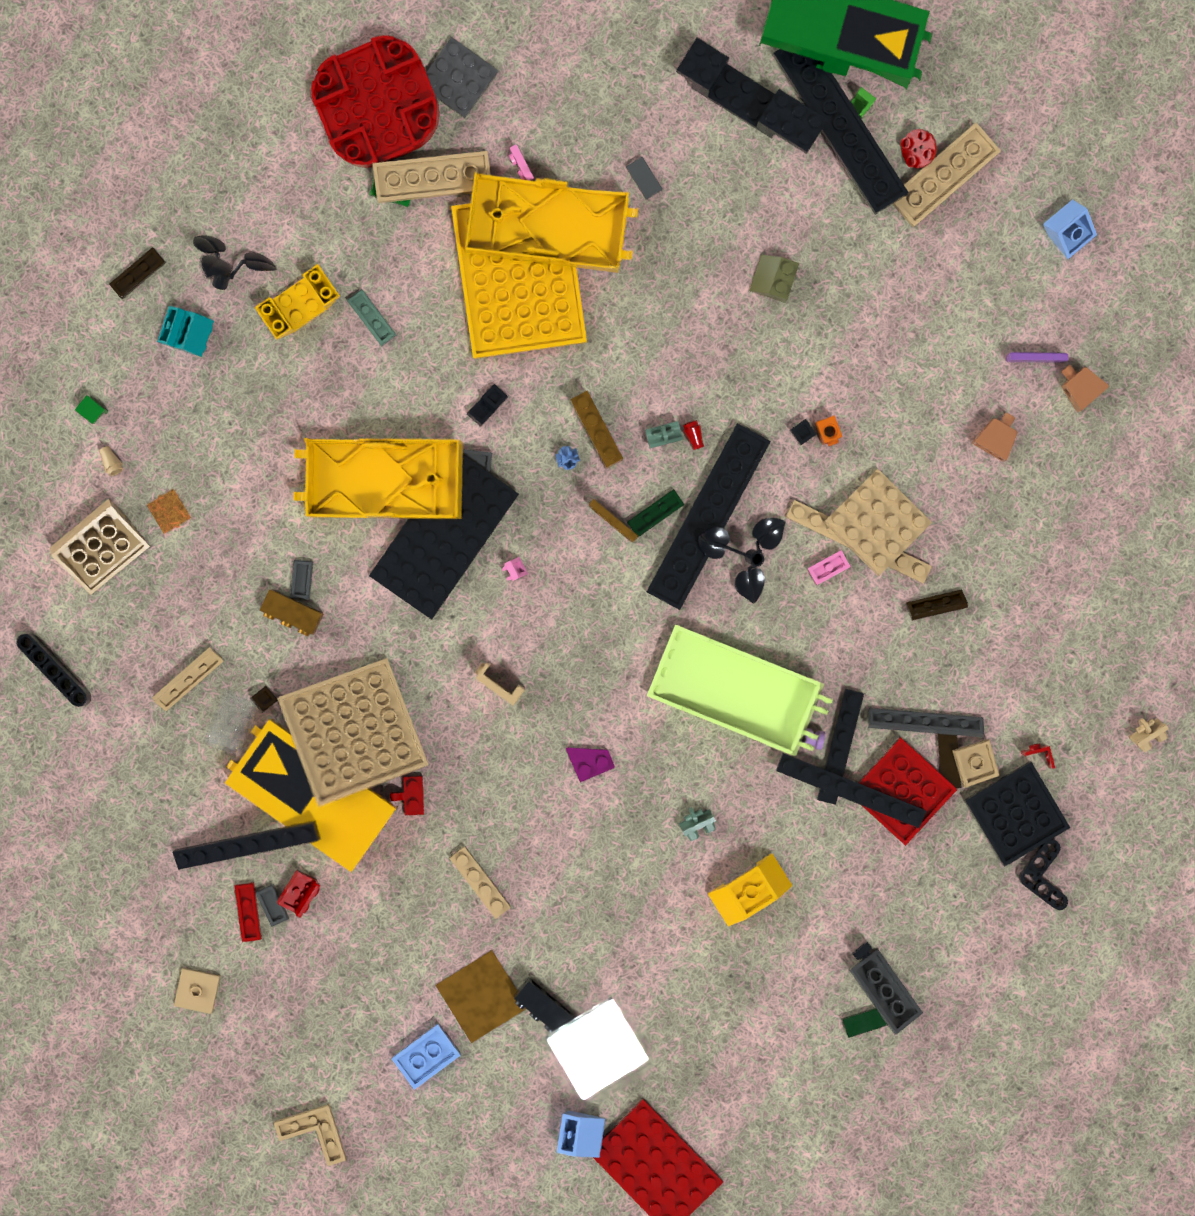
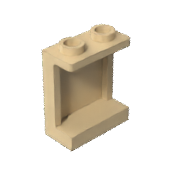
[475,662,526,705]

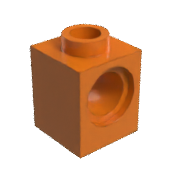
[815,415,843,447]

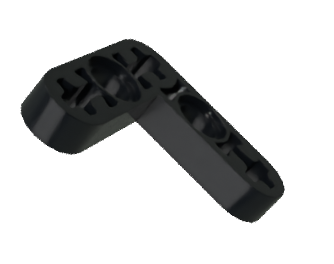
[1019,839,1068,910]

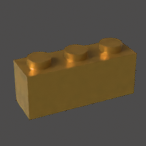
[260,589,324,636]

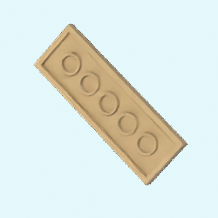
[893,122,1001,228]
[372,151,491,203]

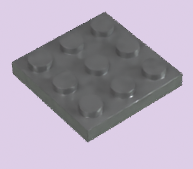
[426,37,498,118]

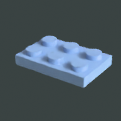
[392,1023,461,1090]

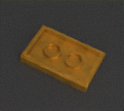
[589,499,638,543]

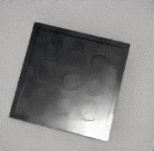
[964,761,1071,867]

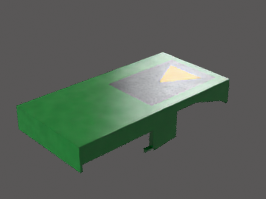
[759,0,932,90]

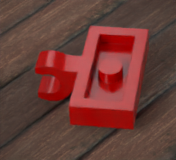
[390,776,424,816]

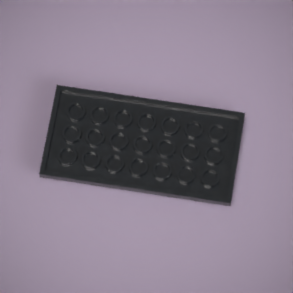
[369,455,519,620]

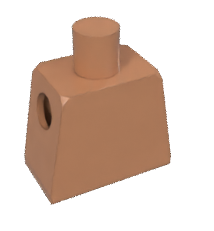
[1061,364,1109,412]
[972,413,1018,462]

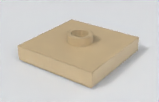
[952,739,1000,788]
[174,968,220,1014]

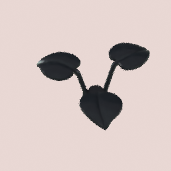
[193,235,277,290]
[698,518,786,603]

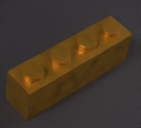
[570,390,623,469]

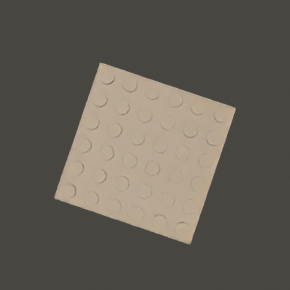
[277,658,429,807]

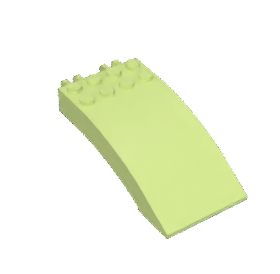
[647,625,833,756]

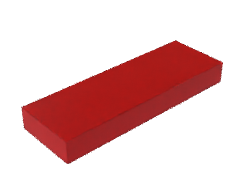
[234,882,262,942]

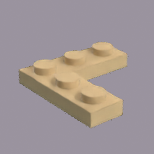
[274,1104,347,1166]

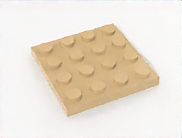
[824,469,932,576]

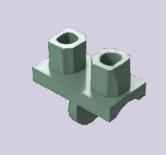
[645,421,683,449]
[679,807,716,841]

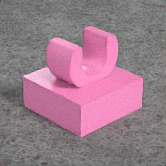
[502,557,528,581]

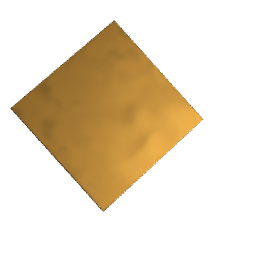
[435,950,526,1043]

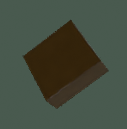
[250,686,278,713]

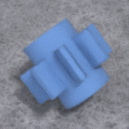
[555,446,580,470]

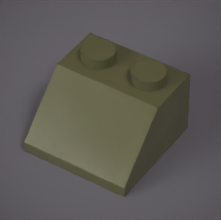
[749,255,800,303]

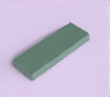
[347,289,397,347]

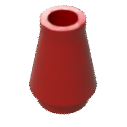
[682,420,704,450]

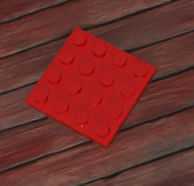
[858,737,958,846]

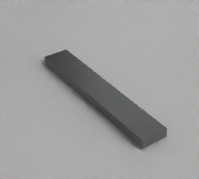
[868,708,984,737]

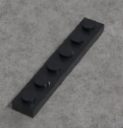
[817,689,864,805]

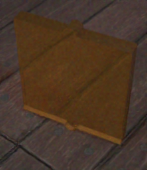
[147,489,191,534]

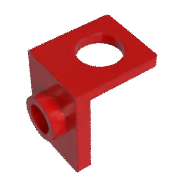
[1021,743,1055,769]

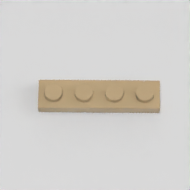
[152,647,224,711]
[449,846,511,919]

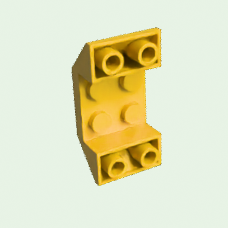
[254,264,340,340]
[707,853,793,926]

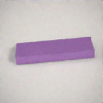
[1007,352,1068,363]

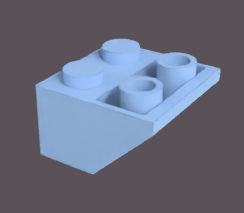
[557,1111,606,1158]

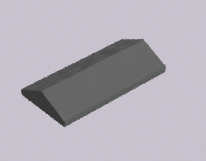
[849,949,923,1035]

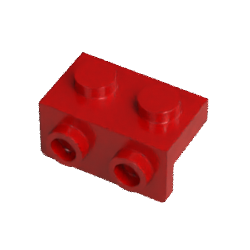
[277,870,320,918]

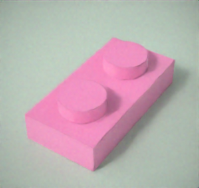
[508,144,535,181]
[807,550,850,585]

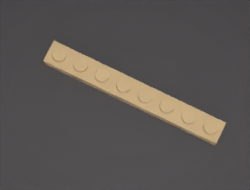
[786,500,932,584]

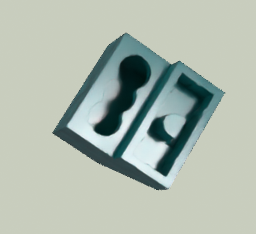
[157,306,214,357]

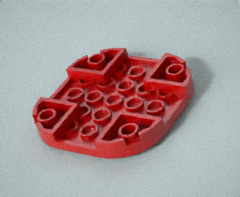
[311,35,440,168]

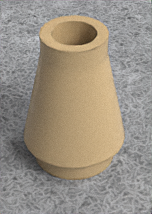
[99,446,123,476]

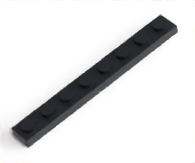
[776,753,926,828]
[172,820,321,870]

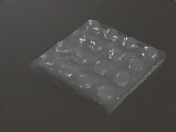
[545,996,648,1100]

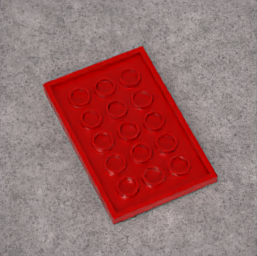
[593,1099,724,1216]

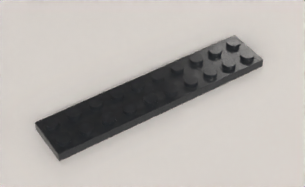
[773,49,909,215]
[646,423,771,610]

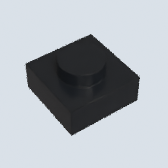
[790,419,817,446]
[852,941,872,960]

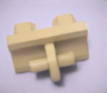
[1129,718,1169,752]

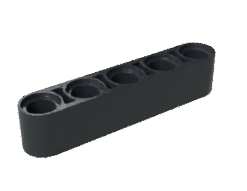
[16,634,92,707]

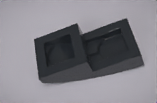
[467,384,508,427]

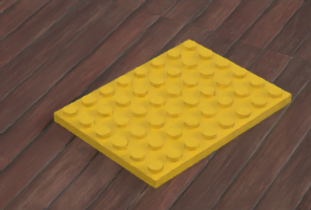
[451,203,587,359]

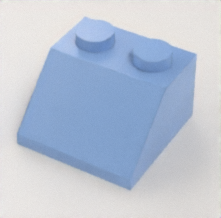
[1043,199,1097,259]

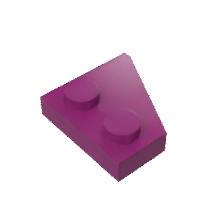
[566,747,615,782]

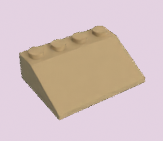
[50,499,150,595]

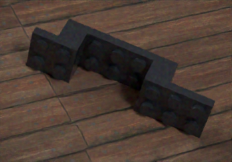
[676,37,828,154]

